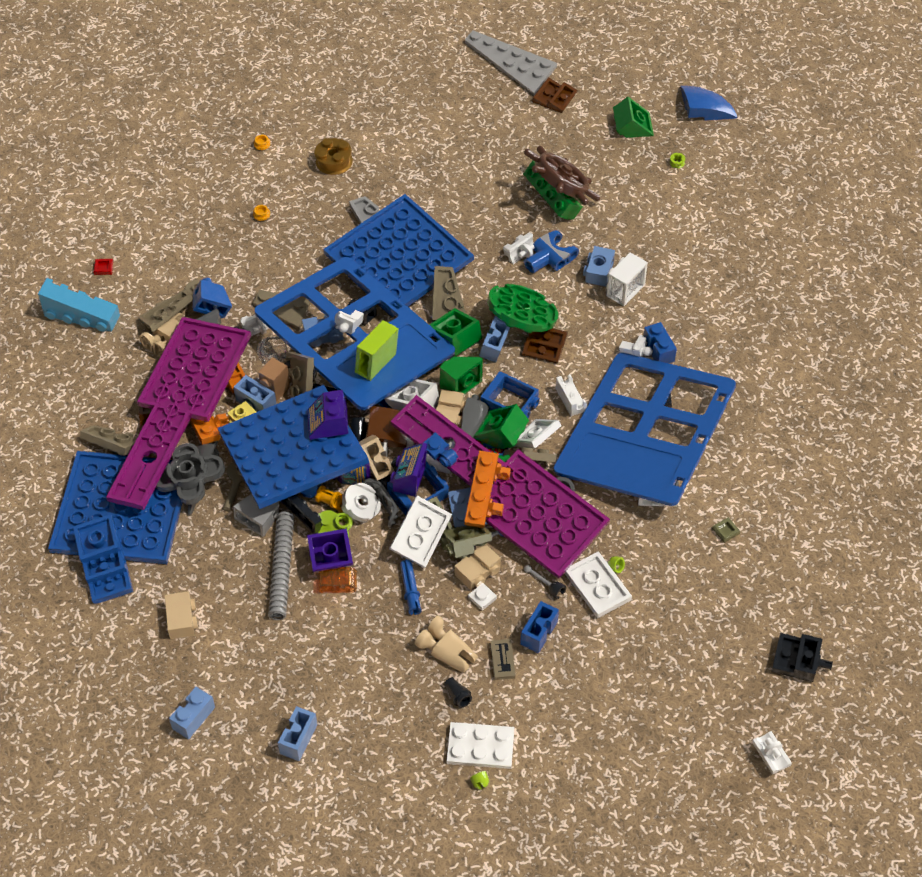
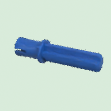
[400,559,422,615]

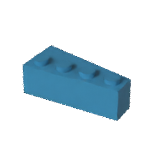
[38,278,120,332]

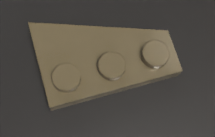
[432,266,466,321]
[253,289,311,331]
[138,290,193,332]
[286,352,314,398]
[80,425,137,455]

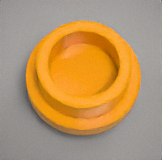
[253,134,271,150]
[253,205,270,221]

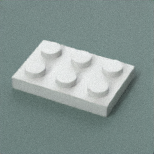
[389,496,452,568]
[564,551,632,618]
[447,722,514,769]

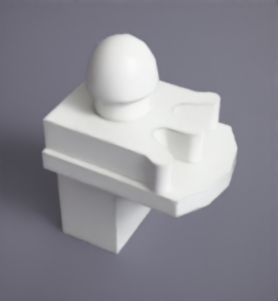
[335,310,364,334]
[619,335,653,357]

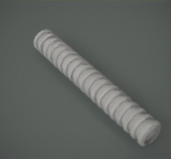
[268,512,294,620]

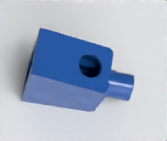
[193,278,232,318]

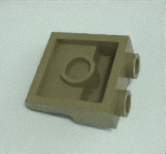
[440,525,492,559]

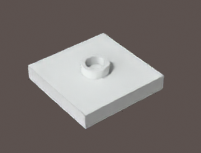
[515,419,561,448]

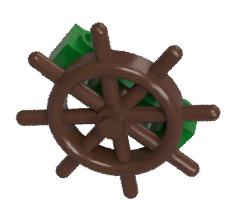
[523,146,600,220]

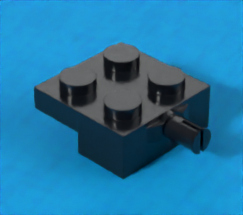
[771,633,833,682]

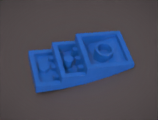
[73,514,134,604]

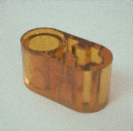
[318,567,357,593]

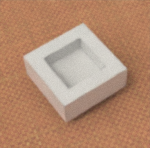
[468,583,497,610]

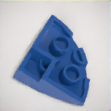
[680,86,737,121]

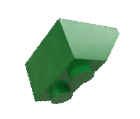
[613,97,654,138]
[429,308,482,356]
[440,357,483,395]
[473,404,529,449]

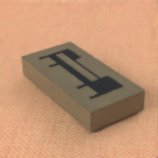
[490,639,516,680]

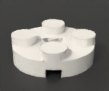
[342,483,381,523]

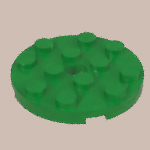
[487,284,559,333]

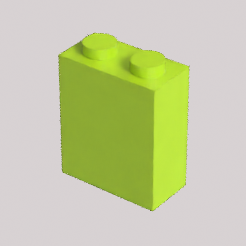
[355,320,399,381]

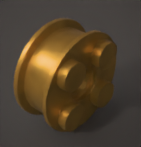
[314,138,353,175]

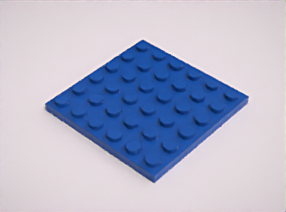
[323,194,474,318]
[218,385,369,509]
[48,451,183,564]

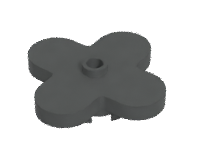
[156,443,225,505]

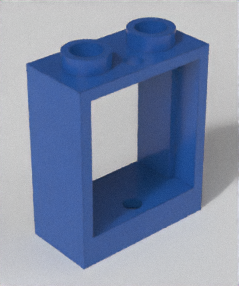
[480,371,540,418]
[387,461,449,516]

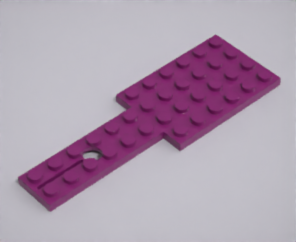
[106,317,251,510]
[391,395,610,579]

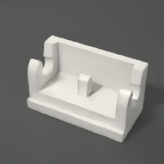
[556,374,587,416]

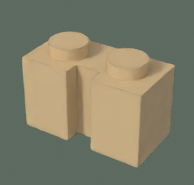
[436,389,466,427]
[359,435,394,481]
[455,544,501,590]
[165,591,198,639]

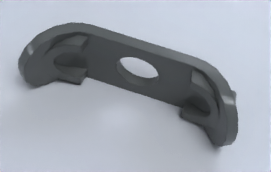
[363,478,399,528]

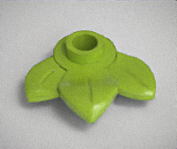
[319,510,353,538]

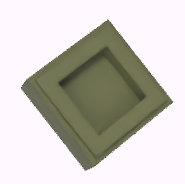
[712,517,740,543]

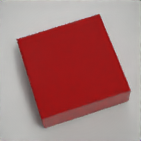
[94,259,114,275]

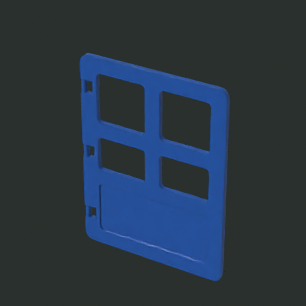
[255,257,455,410]
[554,353,736,506]

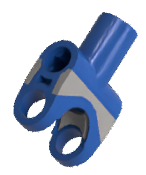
[524,230,579,273]

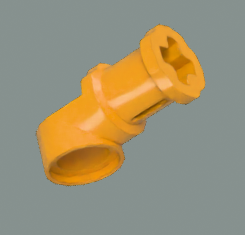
[315,485,343,513]

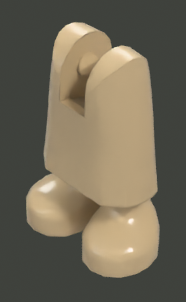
[139,312,188,357]
[415,615,478,673]

